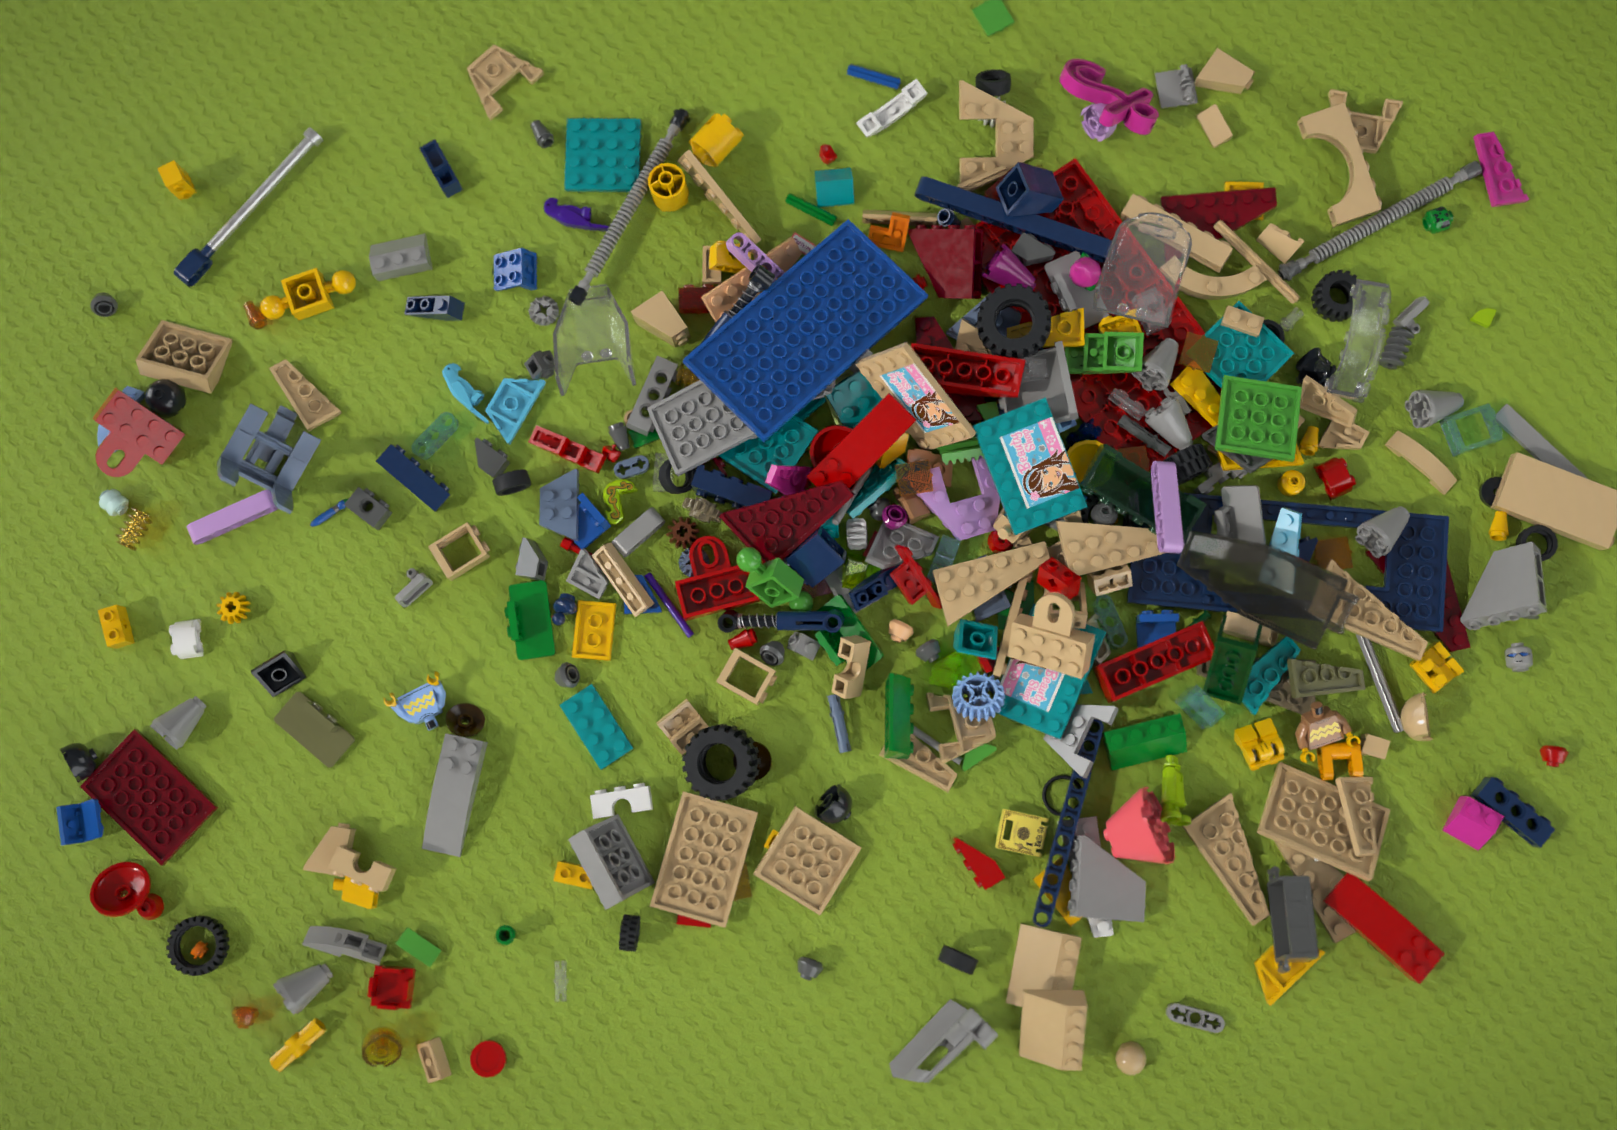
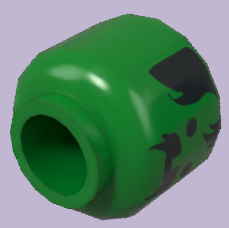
[1422,206,1454,234]

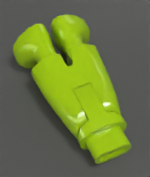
[1161,755,1191,826]

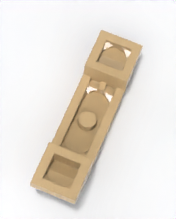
[1385,431,1457,495]

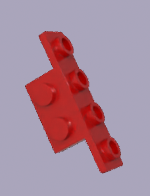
[890,545,942,609]

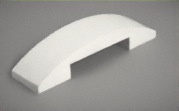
[856,79,927,138]

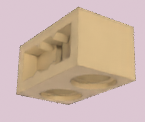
[1087,564,1133,596]

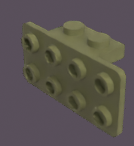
[274,692,355,767]

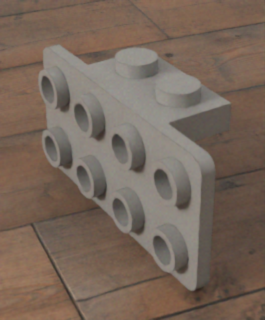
[1044,251,1109,329]
[1214,485,1268,562]

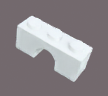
[590,783,653,819]

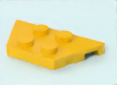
[1254,944,1325,1006]

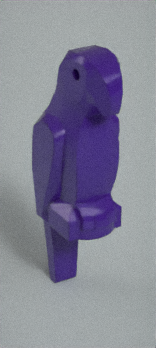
[544,197,609,231]

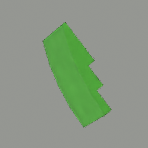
[1065,332,1144,374]

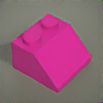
[1442,796,1504,850]

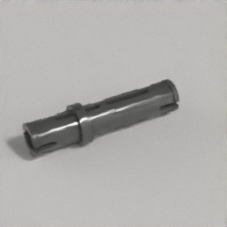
[1117,414,1172,457]

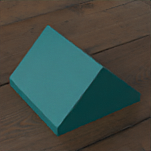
[814,168,854,207]

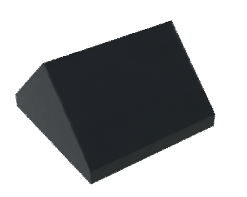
[251,650,307,698]

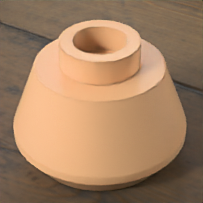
[888,619,914,643]

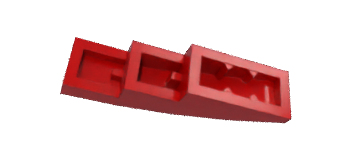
[528,425,607,474]

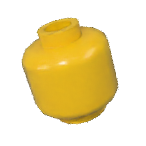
[1277,470,1306,497]

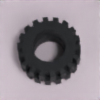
[1311,270,1365,322]
[1163,444,1213,485]

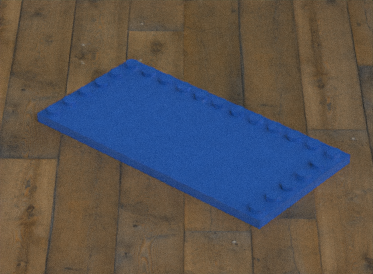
[683,219,928,442]

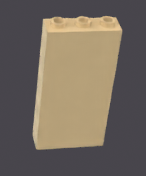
[1490,452,1617,550]

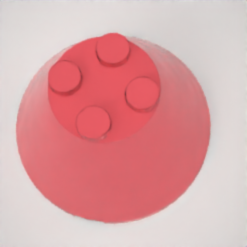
[1103,786,1175,865]

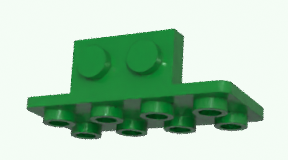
[504,580,556,661]
[814,594,883,670]

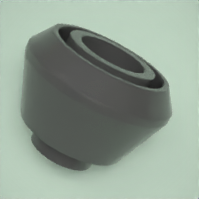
[90,292,118,317]
[1091,502,1118,525]
[916,639,941,663]
[760,641,785,666]
[555,662,580,688]
[798,956,823,981]

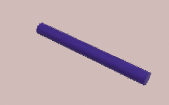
[644,572,694,638]

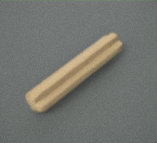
[957,165,1008,191]

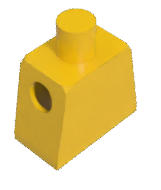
[333,871,379,909]

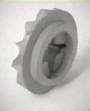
[528,295,559,326]

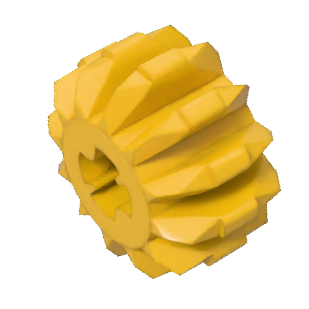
[216,592,251,624]

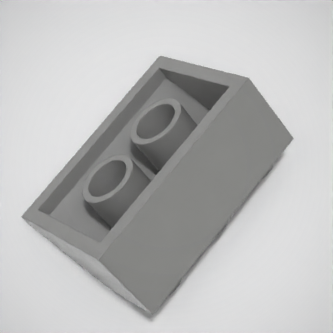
[369,234,433,281]

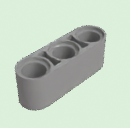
[611,507,666,558]

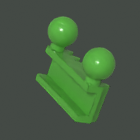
[936,435,984,465]

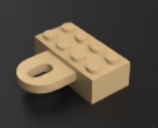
[1008,592,1095,679]

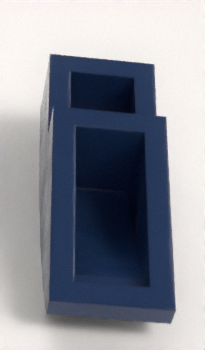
[419,139,463,198]

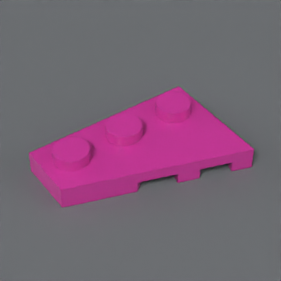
[765,465,813,495]

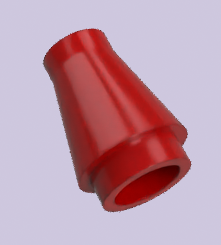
[728,628,758,650]

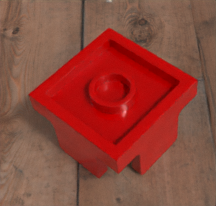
[367,965,416,1010]

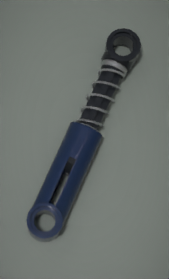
[693,264,775,350]
[717,609,845,633]

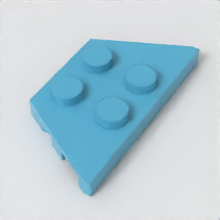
[485,378,546,444]

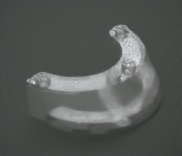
[1325,279,1391,403]

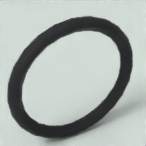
[1042,775,1082,816]

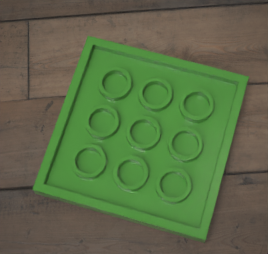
[1215,375,1302,462]

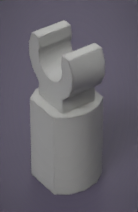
[1163,388,1192,415]

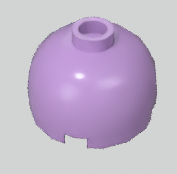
[1081,103,1117,142]

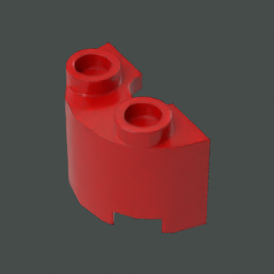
[1314,457,1356,501]

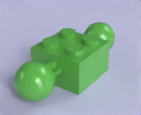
[736,547,813,611]

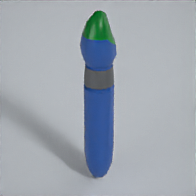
[310,499,348,527]

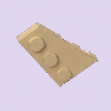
[1300,375,1358,428]

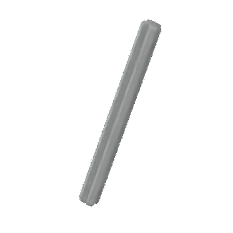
[1356,634,1404,733]

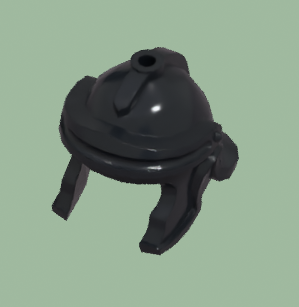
[1296,347,1337,390]

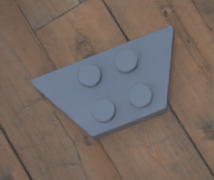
[539,469,579,541]

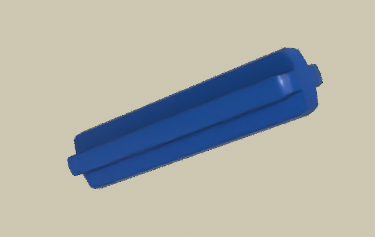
[847,64,901,89]

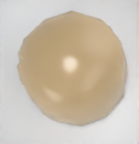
[1115,1041,1146,1075]

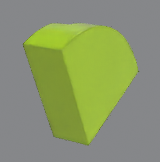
[1470,308,1497,328]

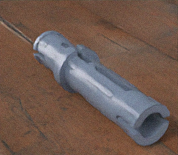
[827,694,852,753]

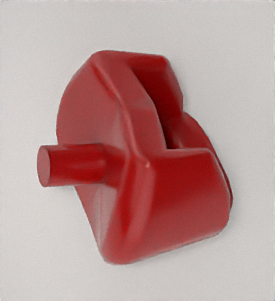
[819,144,837,164]
[602,444,621,462]

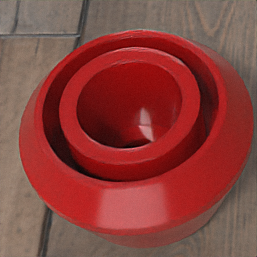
[988,529,1013,554]
[1539,746,1569,767]
[137,893,164,920]

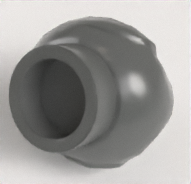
[867,497,896,521]

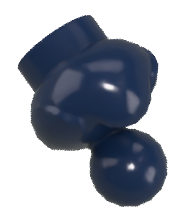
[551,593,577,626]

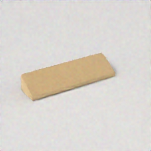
[862,210,937,227]
[592,543,654,617]

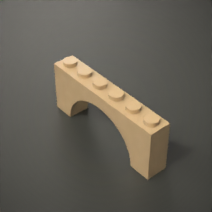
[1297,102,1382,228]

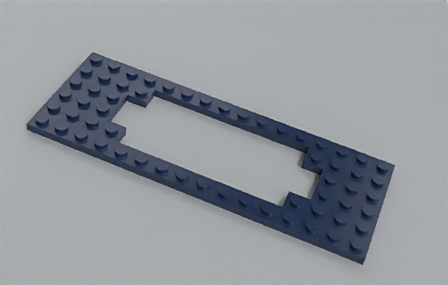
[1127,489,1449,632]

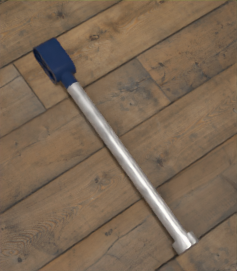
[173,127,323,287]

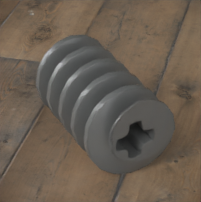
[1379,327,1415,370]

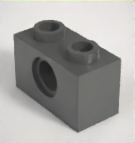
[344,487,392,530]

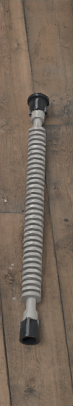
[568,108,691,306]

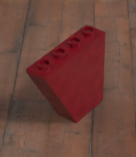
[908,225,983,299]

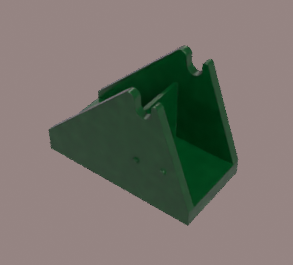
[1202,615,1263,705]

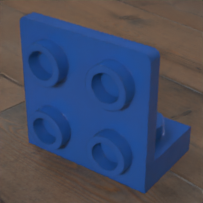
[494,248,537,291]
[573,492,611,549]

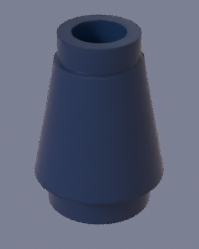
[937,208,961,227]

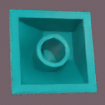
[953,619,998,660]

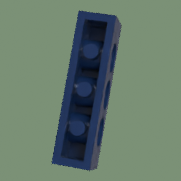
[1471,777,1556,848]

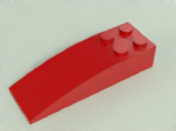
[911,343,1026,398]
[806,393,917,488]
[1093,621,1214,703]
[1323,872,1445,984]

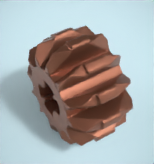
[666,516,699,549]

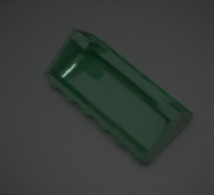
[1080,444,1207,543]

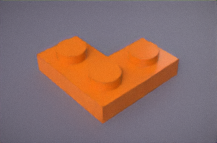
[868,212,911,252]

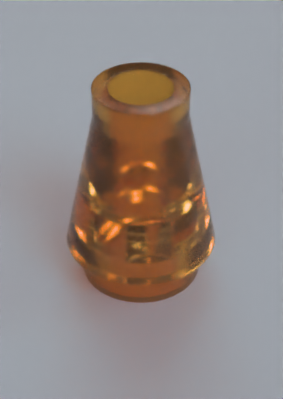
[243,301,267,329]

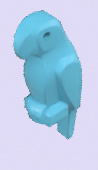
[442,363,489,424]

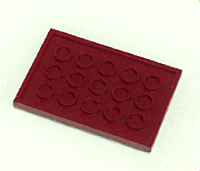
[80,729,219,866]

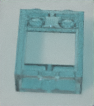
[1440,403,1503,457]
[1174,685,1226,729]

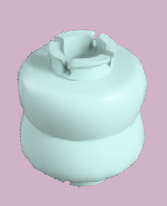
[99,489,129,517]

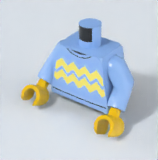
[383,671,446,731]

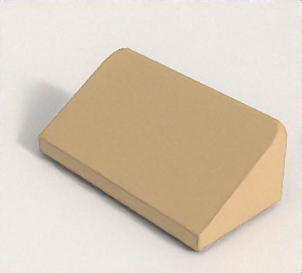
[1196,104,1233,148]
[416,1037,451,1083]

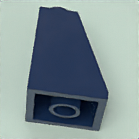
[996,162,1064,217]
[786,526,847,588]

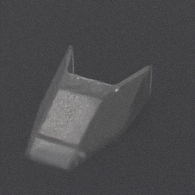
[553,284,636,396]

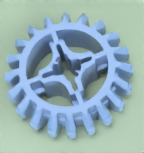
[952,671,1005,722]

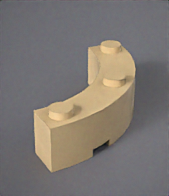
[1159,256,1267,300]

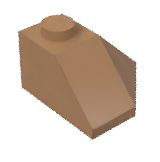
[893,487,931,525]

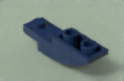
[849,564,901,611]

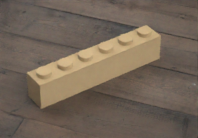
[1121,194,1233,273]

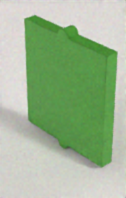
[972,0,1014,37]

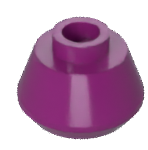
[882,505,908,530]

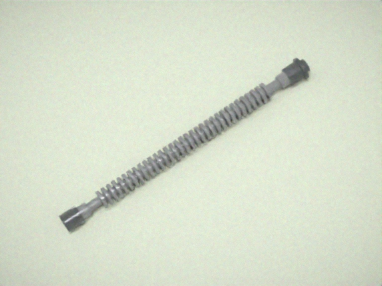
[1278,161,1482,281]

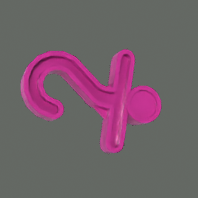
[1060,58,1159,135]

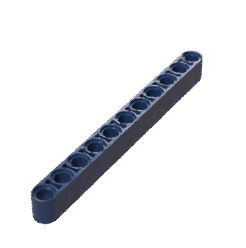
[914,176,1115,263]
[1032,719,1103,928]

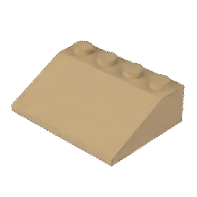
[135,320,233,394]
[1006,924,1082,1007]
[1019,989,1087,1071]

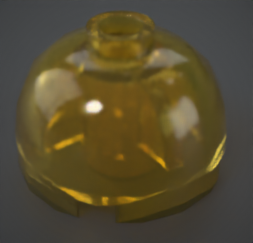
[361,1026,402,1067]

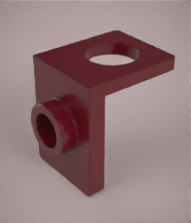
[695,457,727,477]

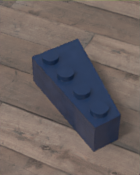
[376,444,451,512]
[691,465,773,509]

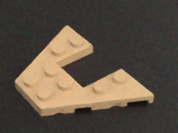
[959,80,1034,192]

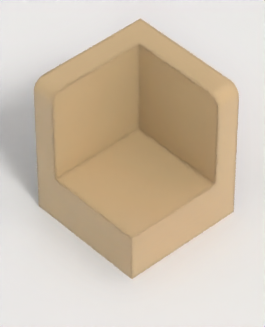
[1360,734,1390,759]

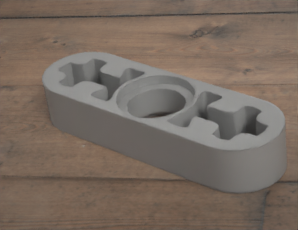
[1166,1003,1225,1033]

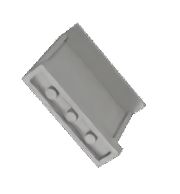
[999,341,1079,423]

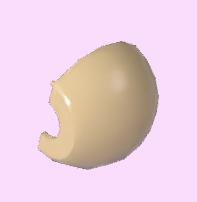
[1400,693,1433,741]

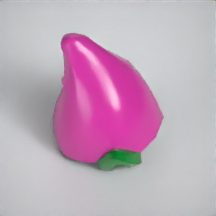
[1069,252,1101,291]

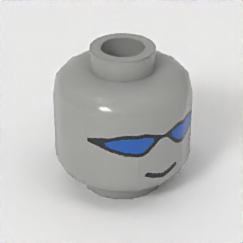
[1505,643,1533,672]

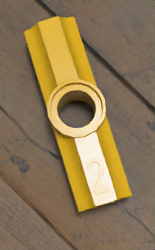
[269,1018,327,1072]

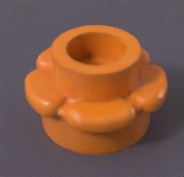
[190,940,209,959]

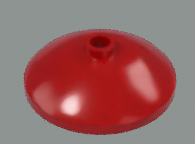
[810,425,852,467]
[90,862,151,917]

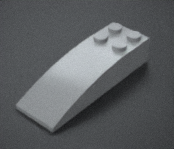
[422,733,488,857]

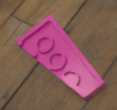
[1473,132,1529,207]

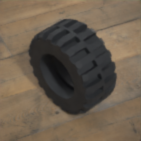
[977,283,1052,359]
[682,724,760,801]

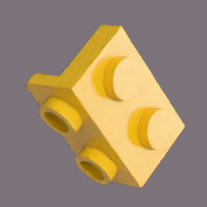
[1098,309,1142,334]

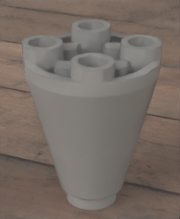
[1132,338,1179,391]
[1405,390,1464,428]
[1144,396,1194,450]
[1355,506,1410,558]
[150,696,207,750]
[273,963,333,1015]

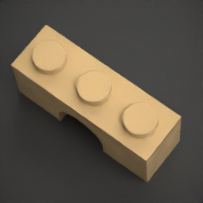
[831,635,871,699]
[328,845,397,893]

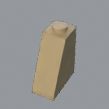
[1194,48,1255,94]
[1223,611,1280,648]
[303,823,356,875]

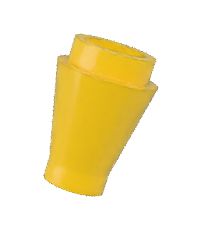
[1299,426,1319,456]
[1488,511,1509,541]

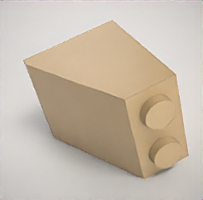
[631,291,691,347]

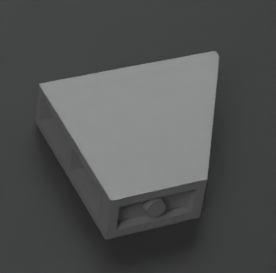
[1461,541,1547,630]
[1068,835,1146,922]

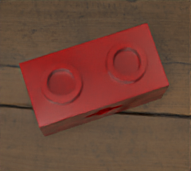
[1037,557,1081,600]

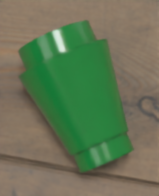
[496,925,516,945]

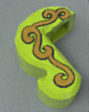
[603,479,638,526]

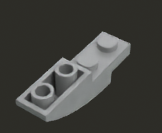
[1194,462,1248,495]
[302,926,387,966]

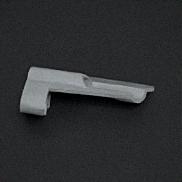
[889,999,999,1083]

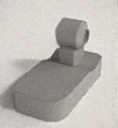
[1393,296,1430,334]
[395,568,433,607]

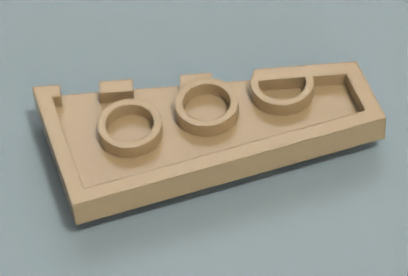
[879,734,958,793]
[1335,777,1377,856]

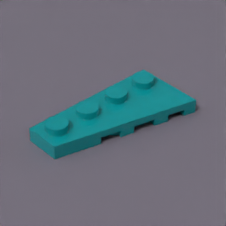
[1242,635,1301,715]

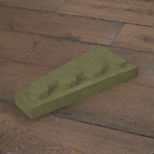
[1287,659,1365,698]

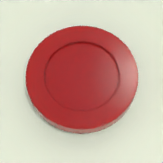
[470,1040,507,1078]

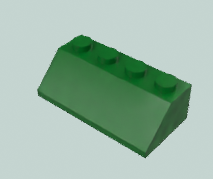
[884,673,914,759]
[1102,713,1187,771]

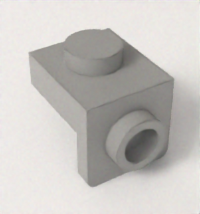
[787,631,820,661]

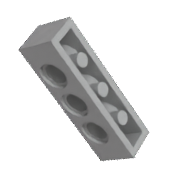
[626,356,679,436]

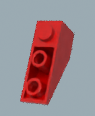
[952,837,1005,890]

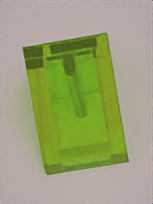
[842,552,868,589]

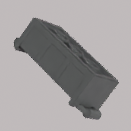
[1267,866,1319,974]

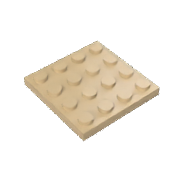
[753,806,861,915]

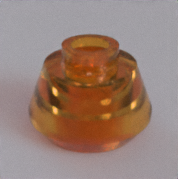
[231,1006,259,1029]

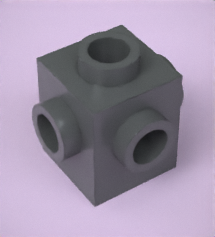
[524,350,559,380]

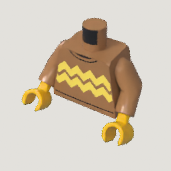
[1295,702,1361,763]

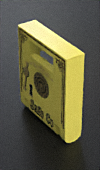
[995,809,1049,858]

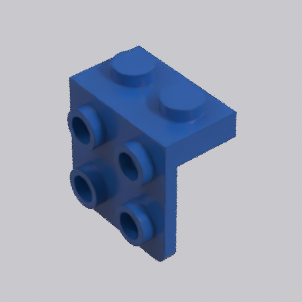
[1136,610,1179,648]
[56,799,104,846]

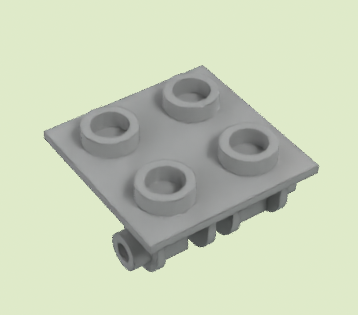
[1155,64,1198,109]

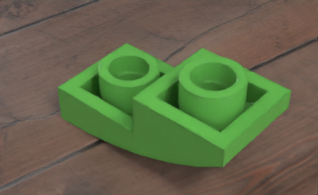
[395,927,442,967]

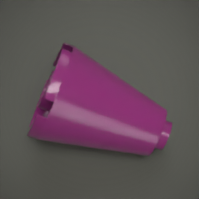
[982,244,1036,289]

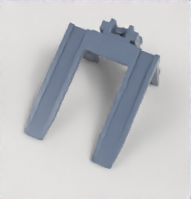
[217,403,321,514]

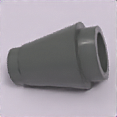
[531,120,554,148]
[608,422,630,451]

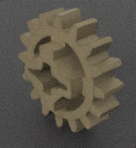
[682,497,722,523]

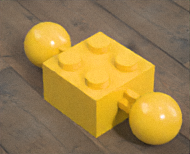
[260,268,356,321]

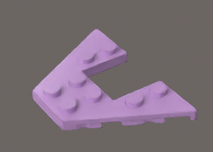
[902,456,1000,541]

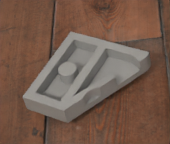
[566,548,609,599]

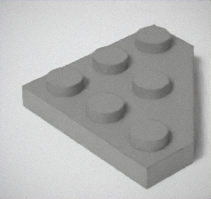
[865,522,939,569]

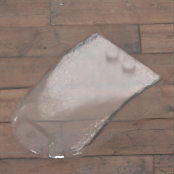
[1092,212,1192,328]

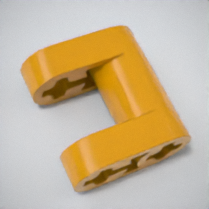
[1316,741,1363,781]

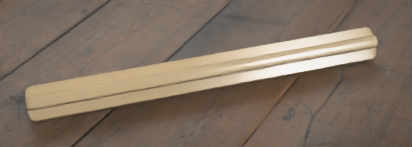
[1214,220,1300,304]

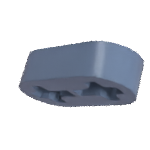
[614,455,650,479]

